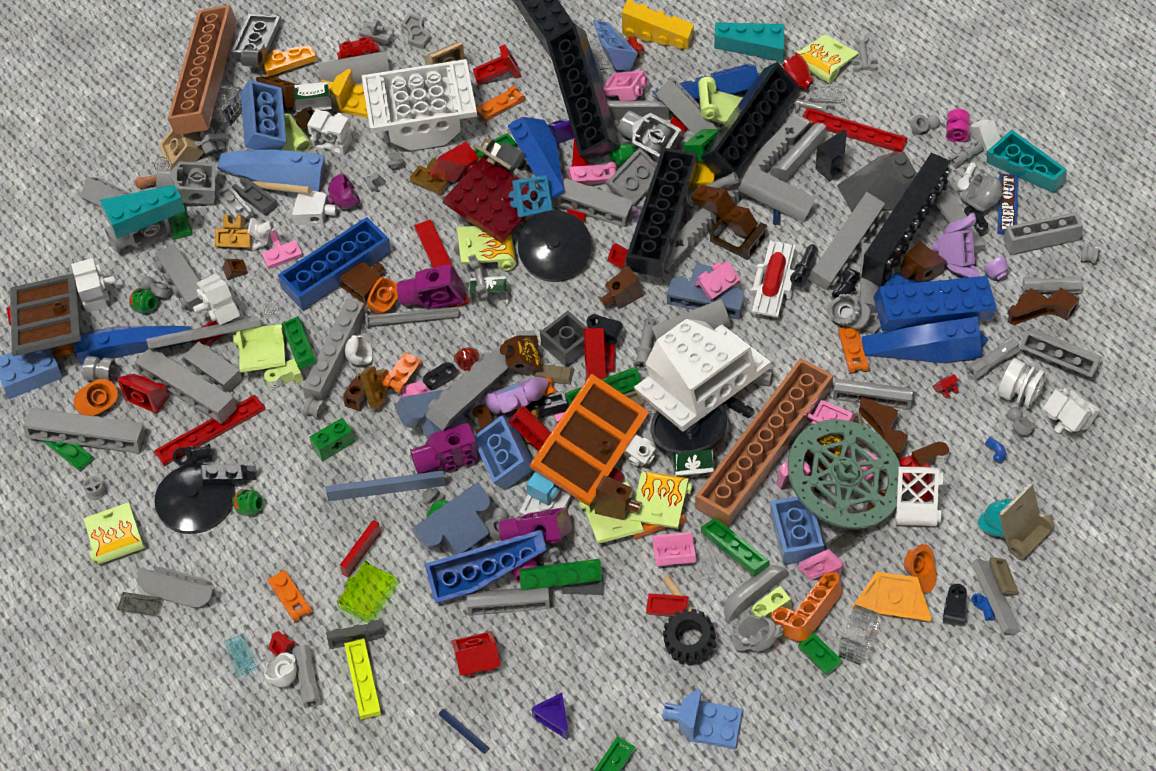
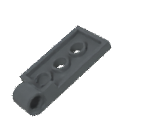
[231,14,282,67]

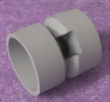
[83,356,117,382]

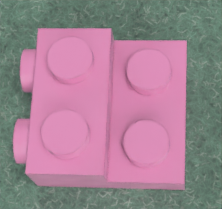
[603,70,649,101]

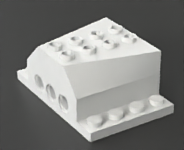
[362,59,477,151]
[634,319,772,431]

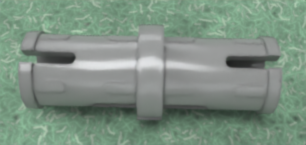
[949,141,984,168]

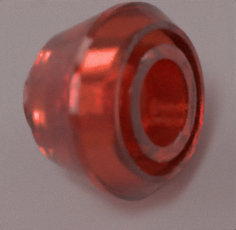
[454,347,480,372]

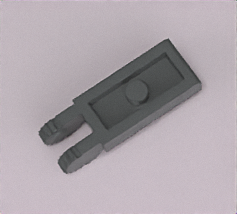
[231,177,278,215]
[326,619,385,649]

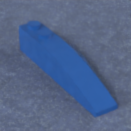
[652,63,758,99]
[507,117,565,200]
[862,317,982,363]
[75,326,192,365]
[425,530,547,603]

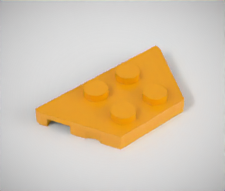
[852,571,932,621]

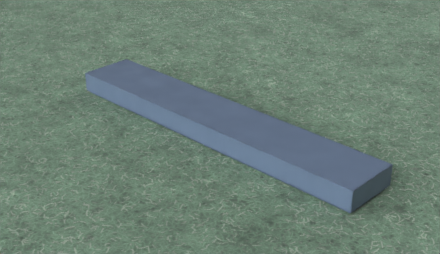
[326,471,446,501]

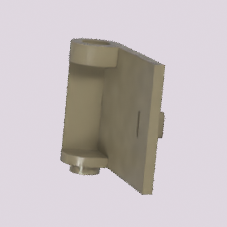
[473,137,527,175]
[999,483,1054,560]

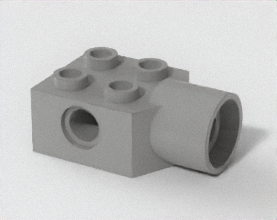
[618,111,683,162]
[156,161,216,205]
[104,219,172,251]

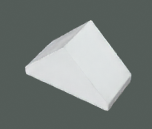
[969,120,1000,151]

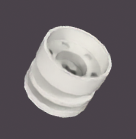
[998,358,1046,409]

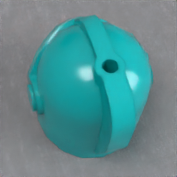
[978,498,1013,537]

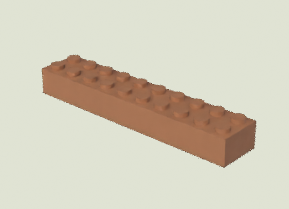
[168,5,237,135]
[695,358,834,527]

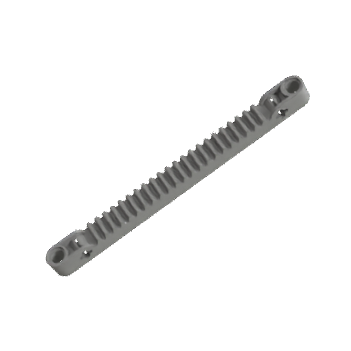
[665,114,812,273]

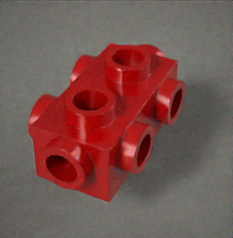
[337,37,379,60]

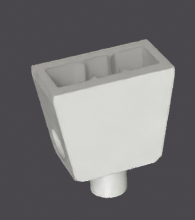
[292,191,337,225]

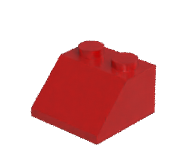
[429,141,479,183]
[118,374,169,414]
[451,631,501,676]

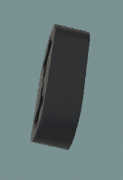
[964,206,988,237]
[423,362,456,390]

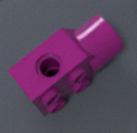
[397,264,464,309]
[410,423,478,474]
[499,507,572,543]

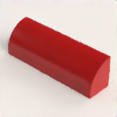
[508,405,551,451]

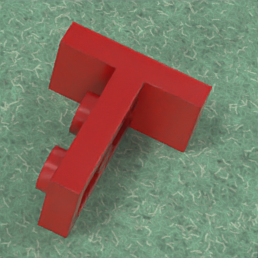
[473,44,522,85]
[898,455,934,502]

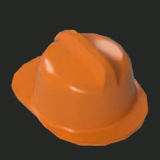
[74,379,118,416]
[904,544,937,593]

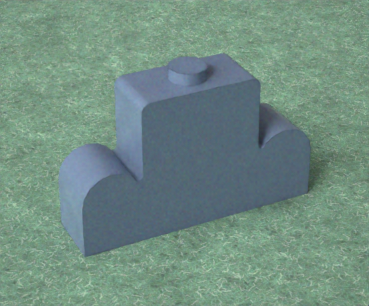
[667,263,744,320]
[395,389,475,440]
[411,482,490,555]

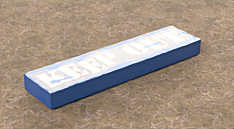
[997,173,1018,235]

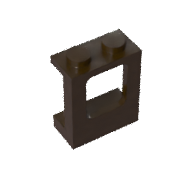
[709,217,767,260]

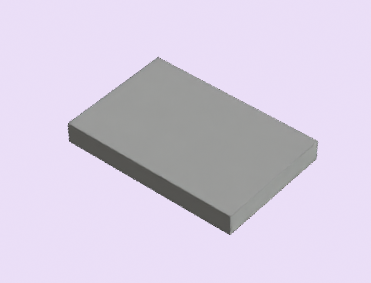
[605,148,657,207]

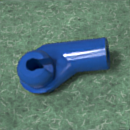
[985,437,1007,463]
[971,593,995,621]

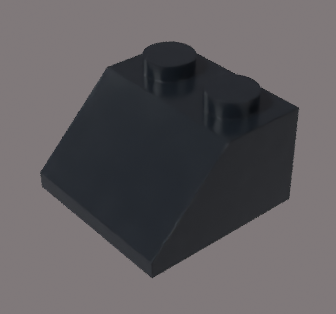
[815,129,847,182]

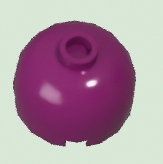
[327,172,361,209]

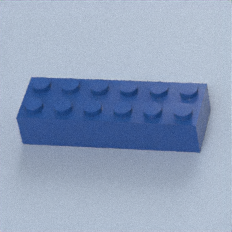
[278,217,391,311]
[873,276,997,331]

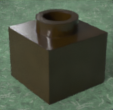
[294,106,314,131]

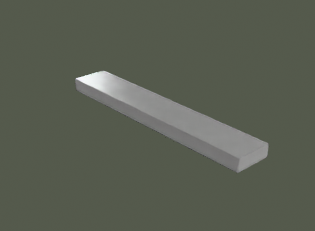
[146,316,261,349]

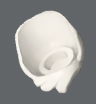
[345,335,372,365]
[264,653,297,687]

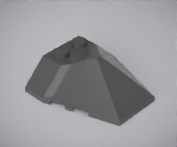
[837,151,917,212]

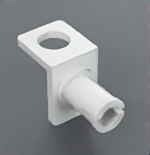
[248,218,277,250]

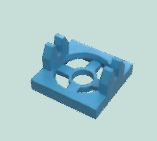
[508,175,553,217]

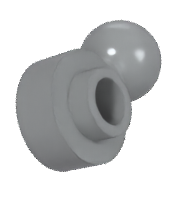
[910,115,940,134]
[140,276,170,298]
[1007,407,1034,436]
[486,507,508,539]

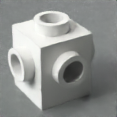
[623,435,655,467]

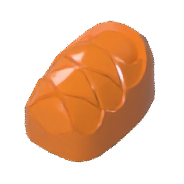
[367,277,398,314]

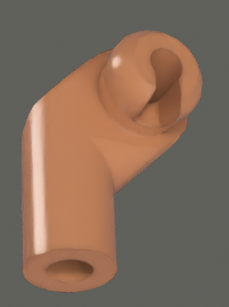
[135,175,157,189]

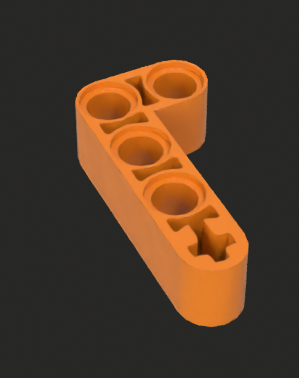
[771,572,842,642]

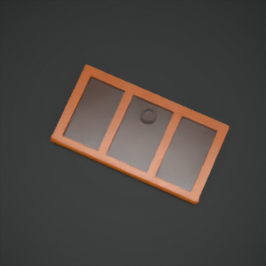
[529,374,649,506]

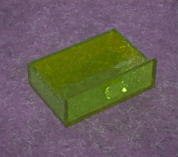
[337,560,398,623]

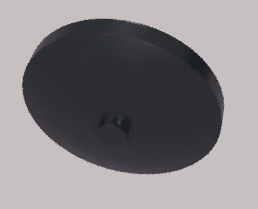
[518,210,591,282]
[650,404,729,457]
[154,463,234,534]

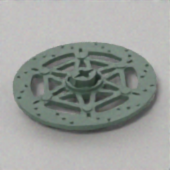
[787,419,903,529]

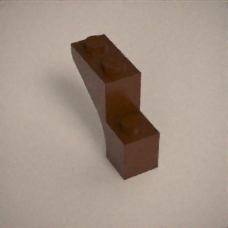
[691,185,758,236]
[1007,287,1080,325]
[859,397,908,460]

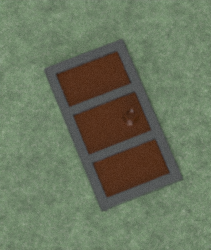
[10,273,81,356]

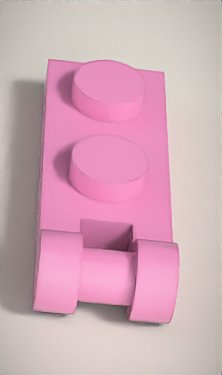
[567,162,617,185]

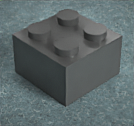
[540,311,588,367]

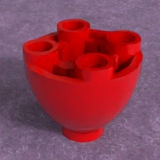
[782,52,814,90]

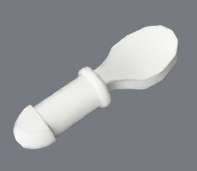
[956,163,976,192]

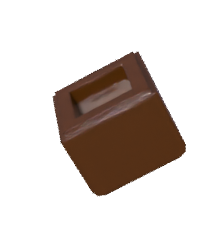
[222,259,248,280]

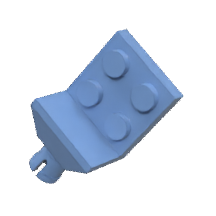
[662,689,743,749]

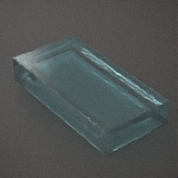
[224,633,257,677]

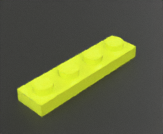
[344,639,381,720]

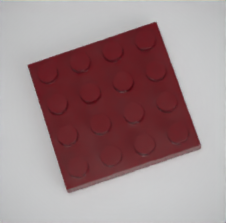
[442,155,538,243]

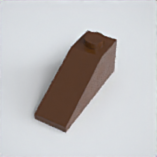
[256,76,298,110]

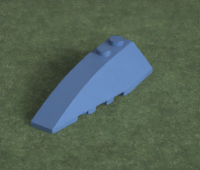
[217,150,326,193]

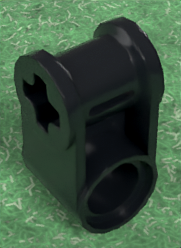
[586,314,624,345]
[943,584,967,626]

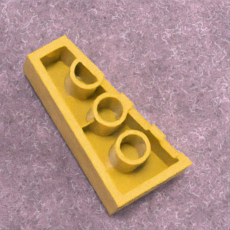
[622,0,694,49]

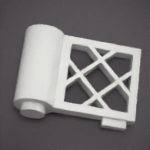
[895,467,943,526]

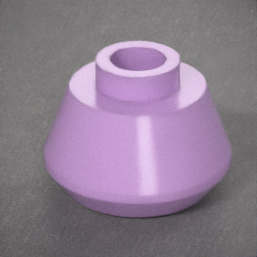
[984,256,1008,280]

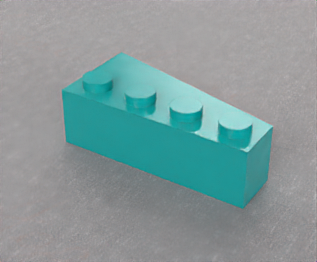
[714,22,784,63]
[986,129,1067,193]
[100,185,185,239]

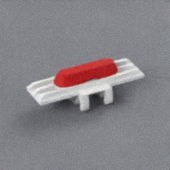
[749,241,796,317]

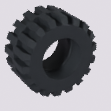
[663,608,716,666]

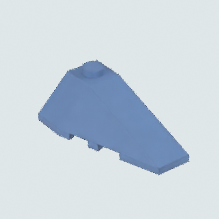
[593,19,638,72]

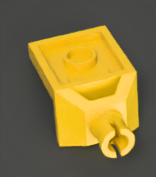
[321,69,368,118]

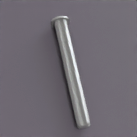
[365,307,459,328]

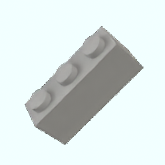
[183,342,242,392]

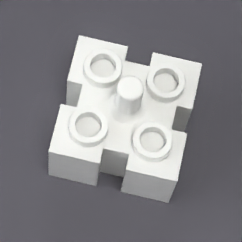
[307,109,352,155]
[71,258,116,313]
[193,274,240,325]
[1043,387,1100,433]

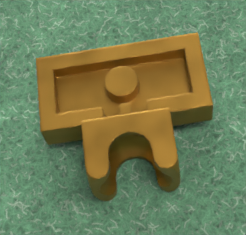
[410,158,450,195]
[215,215,252,248]
[359,366,392,409]

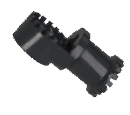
[832,268,860,299]
[172,444,212,465]

